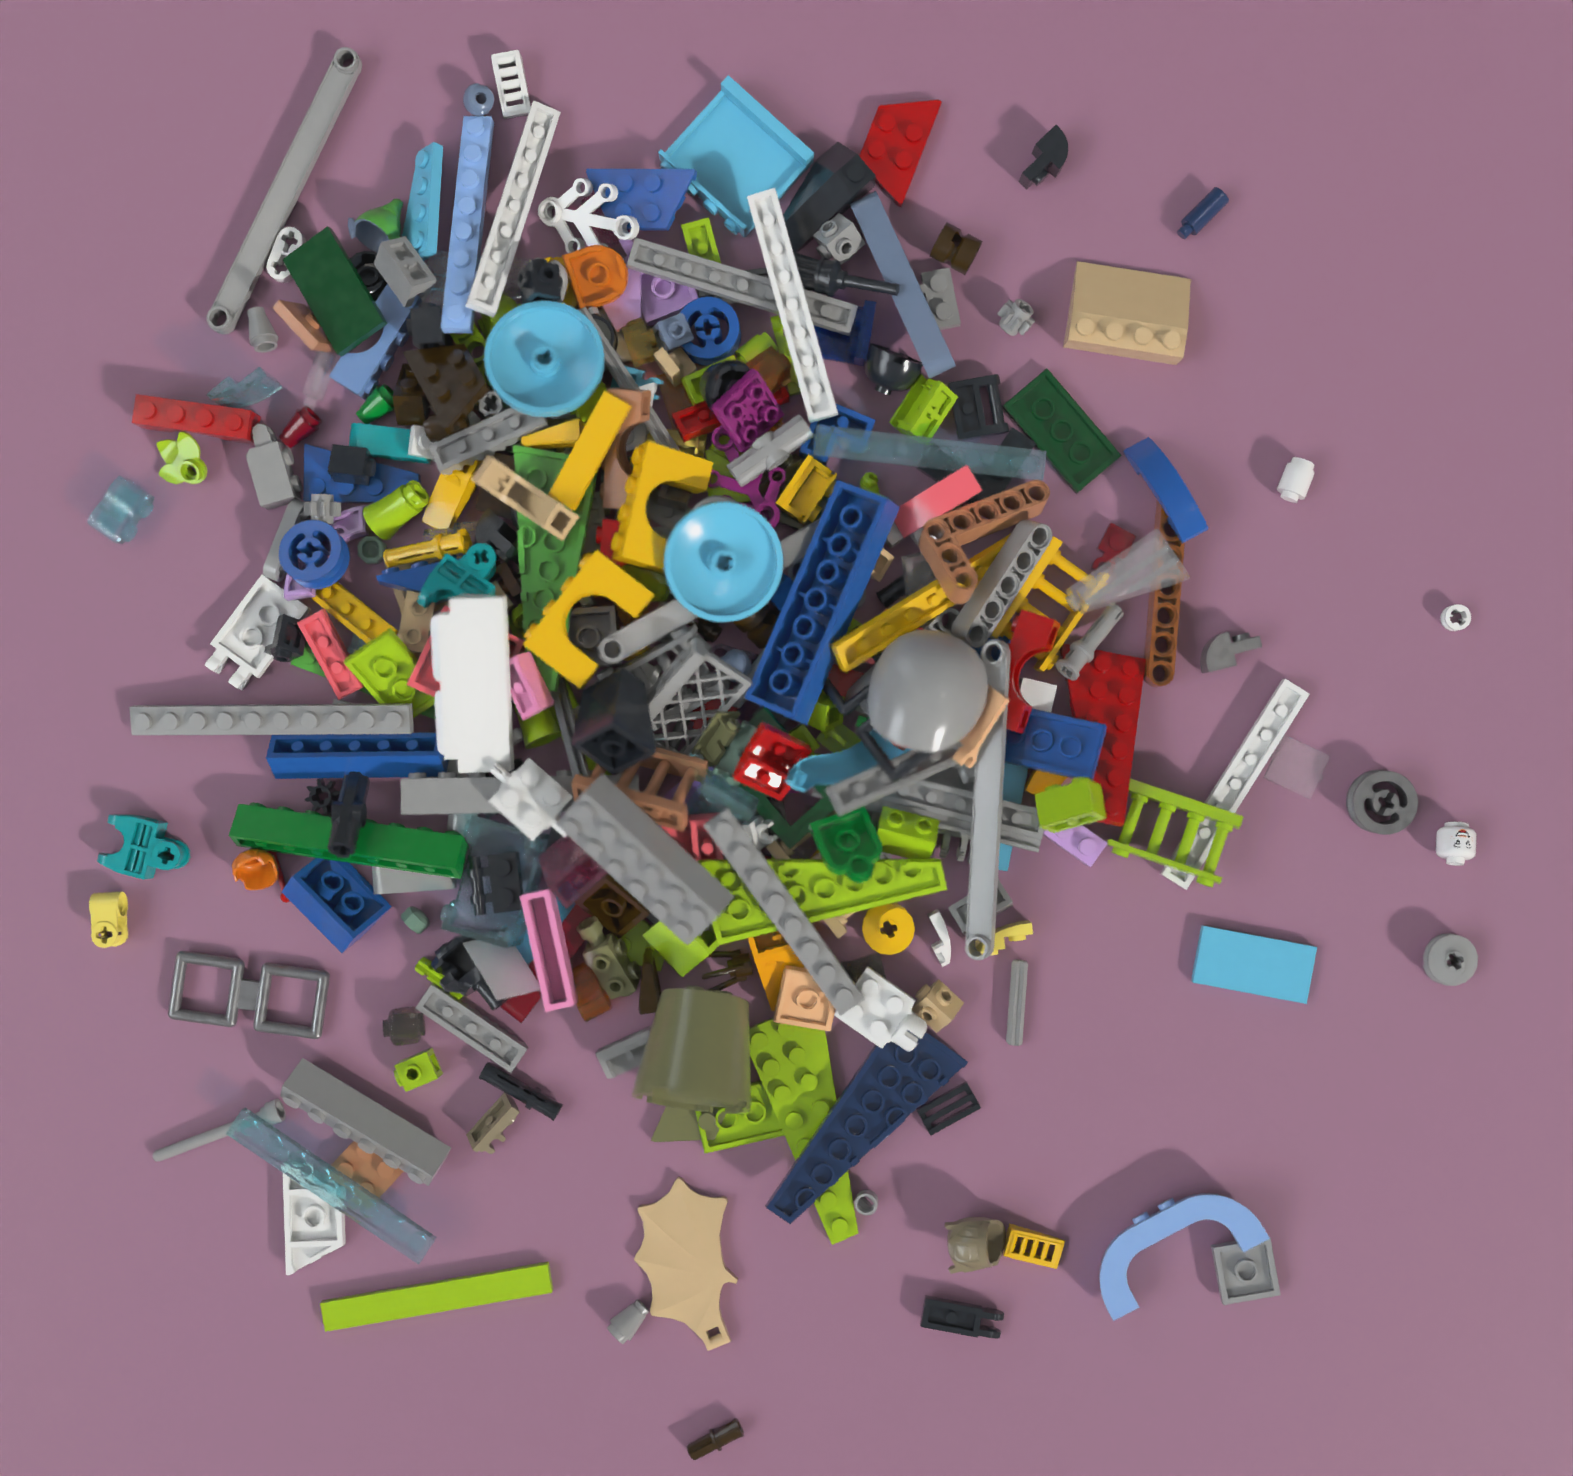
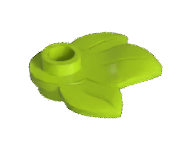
[156,431,207,484]

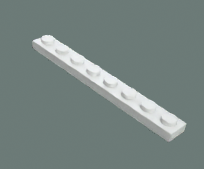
[465,101,561,318]
[747,188,838,423]
[1160,679,1310,890]

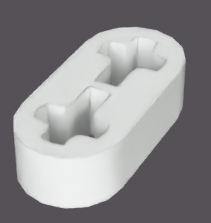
[266,227,306,283]

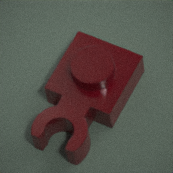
[1091,523,1136,576]

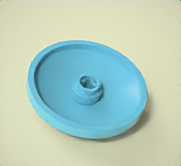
[484,301,605,417]
[663,502,783,622]

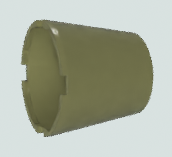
[632,986,751,1114]

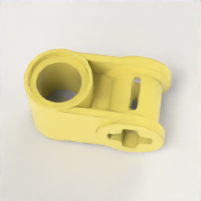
[89,891,128,948]

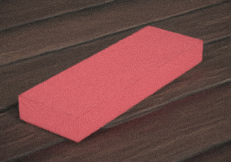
[297,609,364,700]

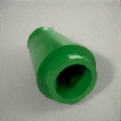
[356,384,394,424]

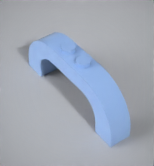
[1099,1193,1270,1321]

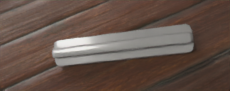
[1006,959,1028,1046]

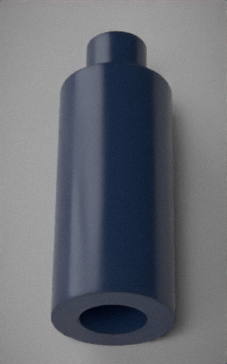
[1177,187,1229,240]

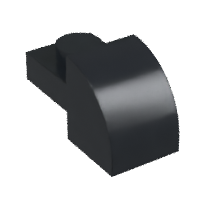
[1019,124,1068,190]
[475,508,519,566]

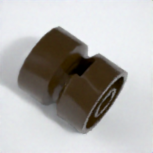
[929,222,983,275]
[731,603,779,649]

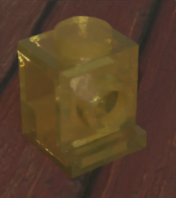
[621,318,659,368]

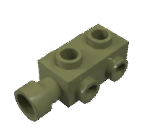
[577,916,641,1000]

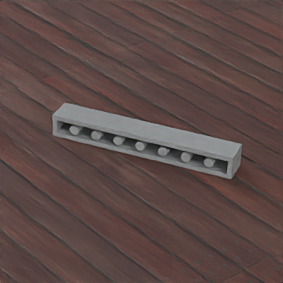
[401,770,639,815]

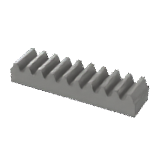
[429,408,549,475]
[415,983,529,1073]

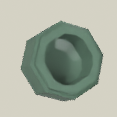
[357,536,387,564]
[401,906,430,934]

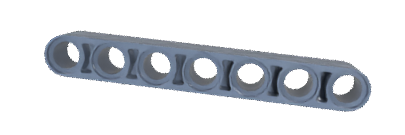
[850,191,956,379]

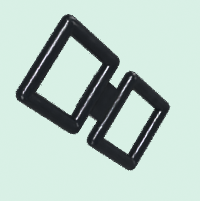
[822,626,935,782]

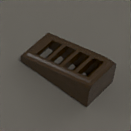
[638,948,662,1015]

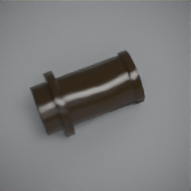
[686,617,723,643]

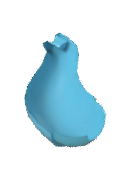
[785,730,912,791]

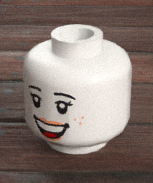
[1436,822,1476,866]

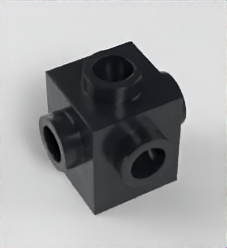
[517,258,563,305]

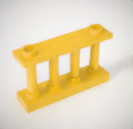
[989,536,1109,672]

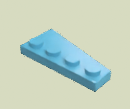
[402,142,443,261]

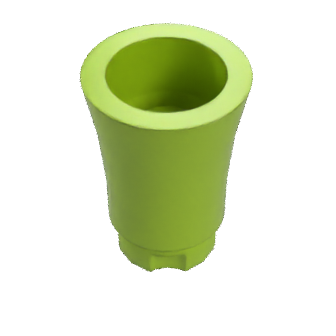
[363,480,430,540]
[511,697,562,749]

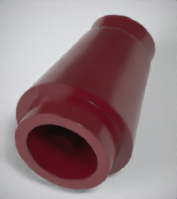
[279,406,322,448]

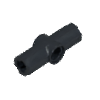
[328,772,370,858]

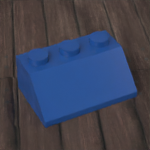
[282,858,392,953]

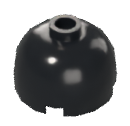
[864,343,923,395]

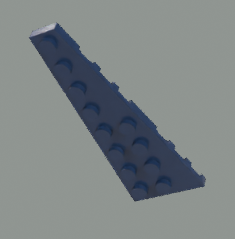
[765,1030,968,1224]

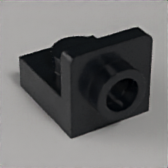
[264,614,306,662]

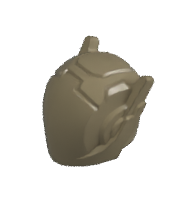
[944,1217,1006,1274]

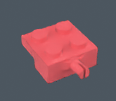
[661,812,724,861]

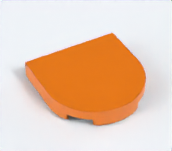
[562,245,629,309]

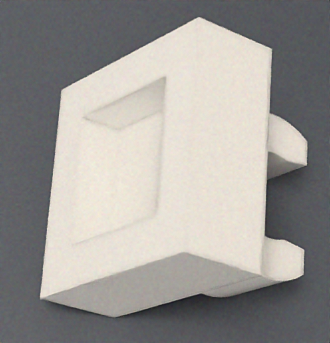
[741,815,778,850]

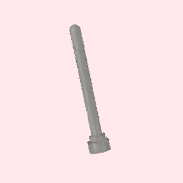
[153,1099,286,1162]

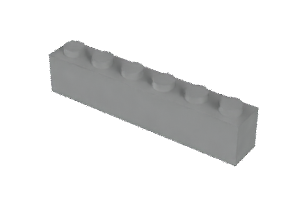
[280,1058,451,1186]

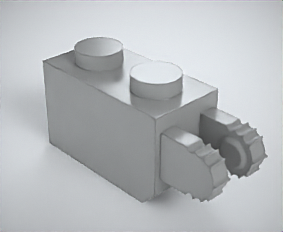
[246,423,302,510]

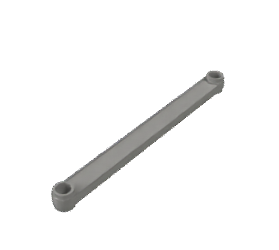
[207,47,362,334]
[597,518,821,664]
[965,640,1011,960]

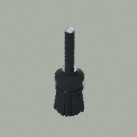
[793,252,900,297]

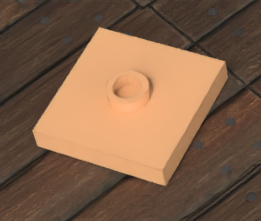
[773,965,835,1031]

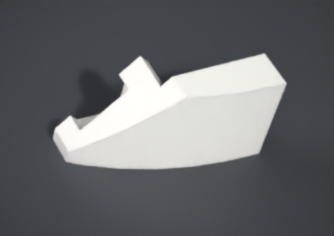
[927,909,951,967]

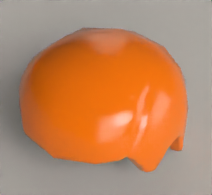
[232,848,278,890]

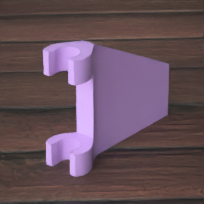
[603,239,642,333]

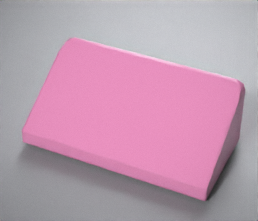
[509,652,555,720]

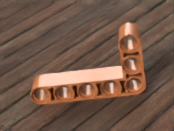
[918,480,1050,604]

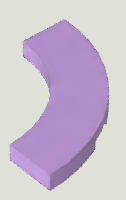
[284,505,369,601]

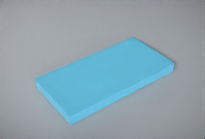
[1191,925,1317,1004]

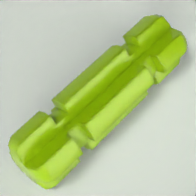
[414,957,464,1000]

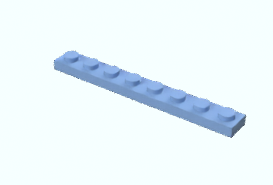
[441,116,494,334]

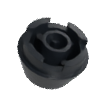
[699,360,751,413]

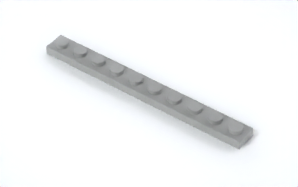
[129,703,414,735]

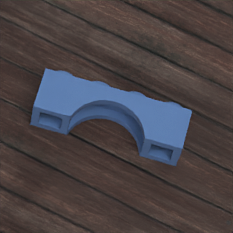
[329,283,425,400]

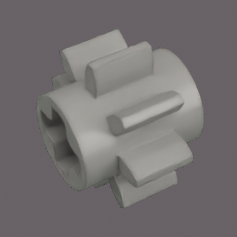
[997,299,1035,336]
[304,494,341,524]

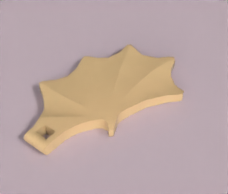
[634,1177,738,1351]

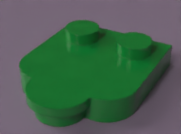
[809,806,882,883]

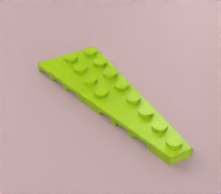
[697,859,947,945]

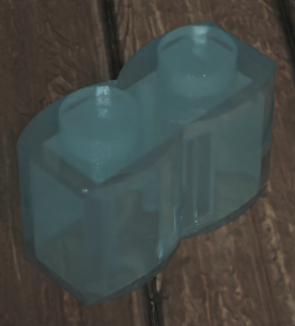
[87,475,155,544]

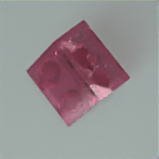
[538,835,608,909]

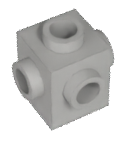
[813,213,865,265]

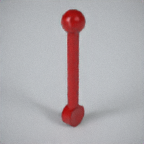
[267,851,290,903]

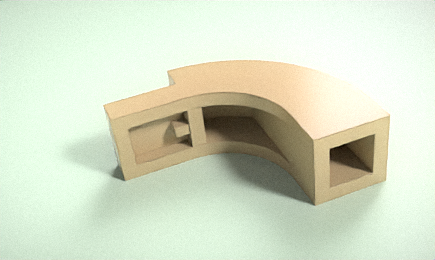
[471,455,579,541]

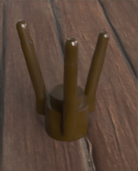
[701,949,754,992]

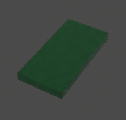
[282,226,388,357]
[1002,368,1122,494]

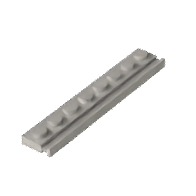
[811,780,1044,853]

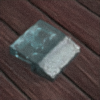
[206,367,283,408]

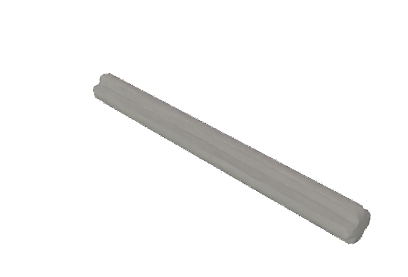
[578,307,680,451]

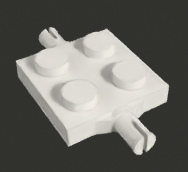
[488,758,573,842]

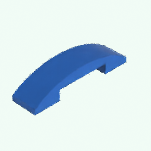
[1123,437,1208,544]

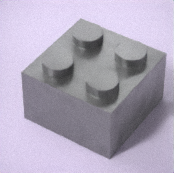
[568,606,622,667]

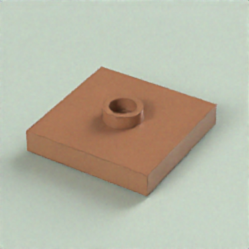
[273,300,336,353]

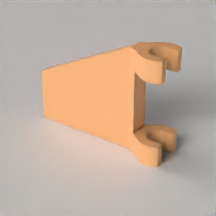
[953,684,1009,768]

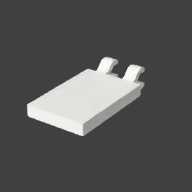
[205,575,311,690]

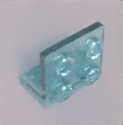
[687,769,759,824]

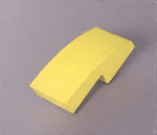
[975,920,1033,956]

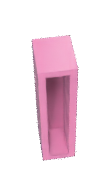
[520,887,579,1012]

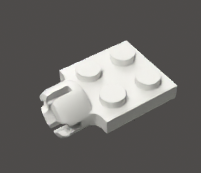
[834,966,927,1051]

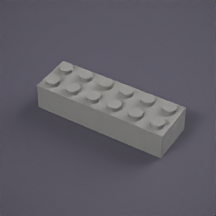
[556,774,734,945]

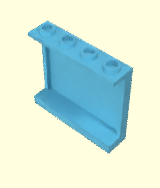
[658,75,814,238]

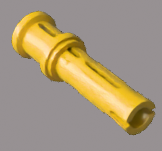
[383,529,472,568]

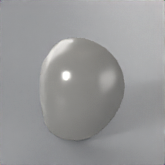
[867,630,988,752]

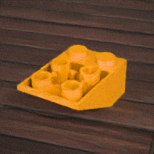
[748,931,805,1011]

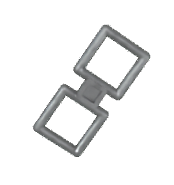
[168,951,330,1039]

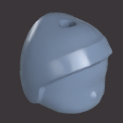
[463,83,494,116]
[720,649,751,682]

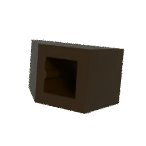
[393,363,431,426]

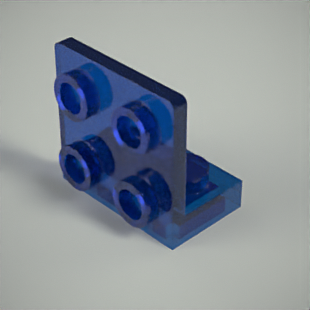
[814,300,876,366]

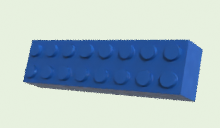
[744,480,900,725]

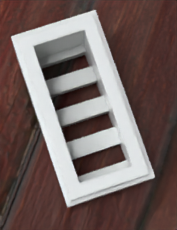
[491,50,531,119]

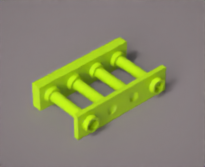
[1107,778,1244,888]

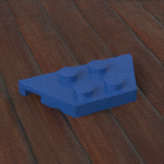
[586,169,697,231]

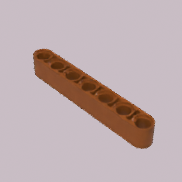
[1144,500,1185,687]

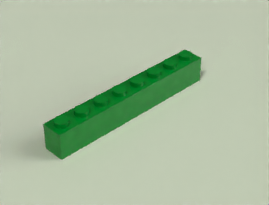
[229,802,469,879]

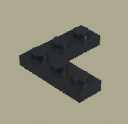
[916,427,1036,504]

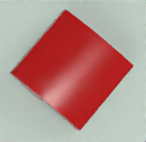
[733,722,812,801]

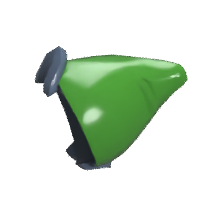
[347,198,403,253]

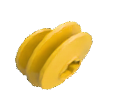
[862,902,915,955]

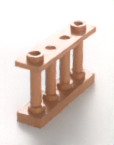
[571,747,709,832]

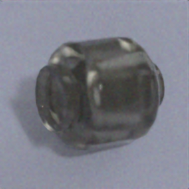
[382,1006,426,1046]

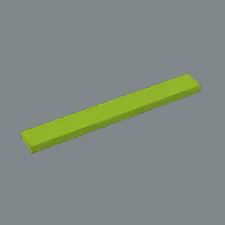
[320,1262,553,1332]

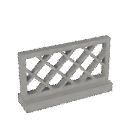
[647,637,752,755]

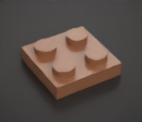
[326,1141,404,1210]

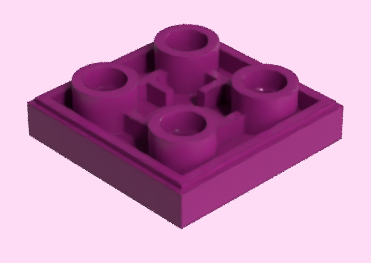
[710,369,785,453]

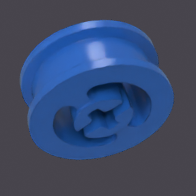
[680,297,741,367]
[279,520,350,589]

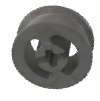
[1346,770,1418,835]

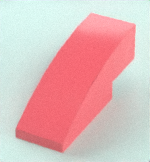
[894,465,982,538]

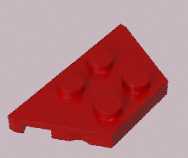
[859,100,942,208]

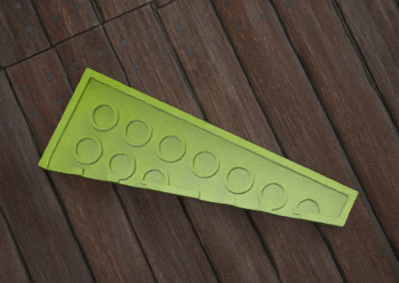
[749,1017,858,1245]

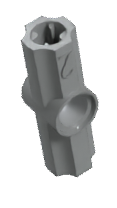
[727,415,814,487]

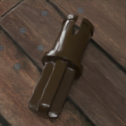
[687,1418,744,1460]

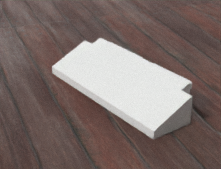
[430,594,514,773]

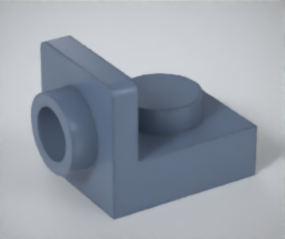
[650,313,694,355]

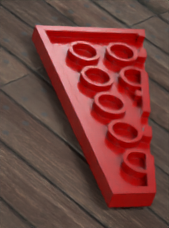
[1059,643,1146,827]

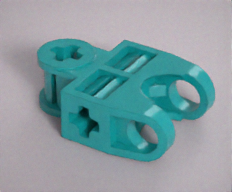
[418,543,497,608]
[97,814,191,880]

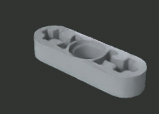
[263,499,310,582]

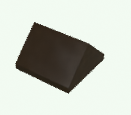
[575,873,650,939]

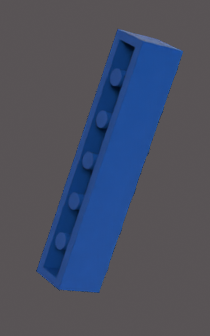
[266,733,449,779]

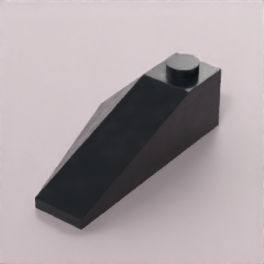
[783,142,876,253]

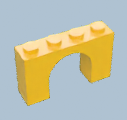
[611,441,713,574]
[523,550,655,689]

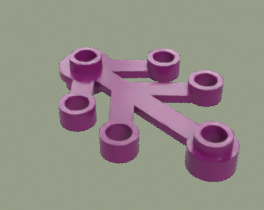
[708,426,786,528]

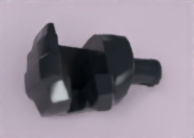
[431,932,508,1011]

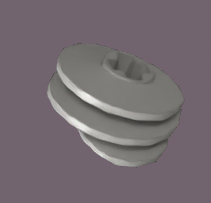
[1423,933,1478,986]

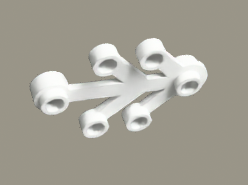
[538,178,639,253]

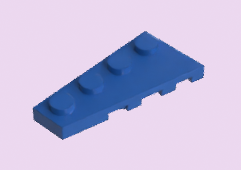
[303,444,421,503]

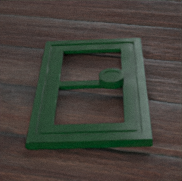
[724,707,835,849]

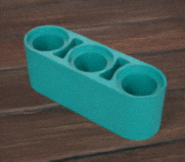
[348,423,431,464]

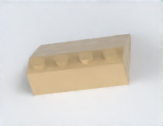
[1063,261,1191,365]

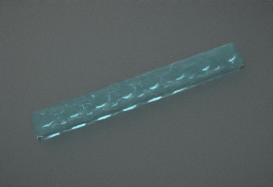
[813,425,1047,481]
[226,1107,437,1265]

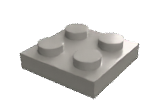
[1211,1237,1281,1305]

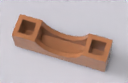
[600,388,651,509]

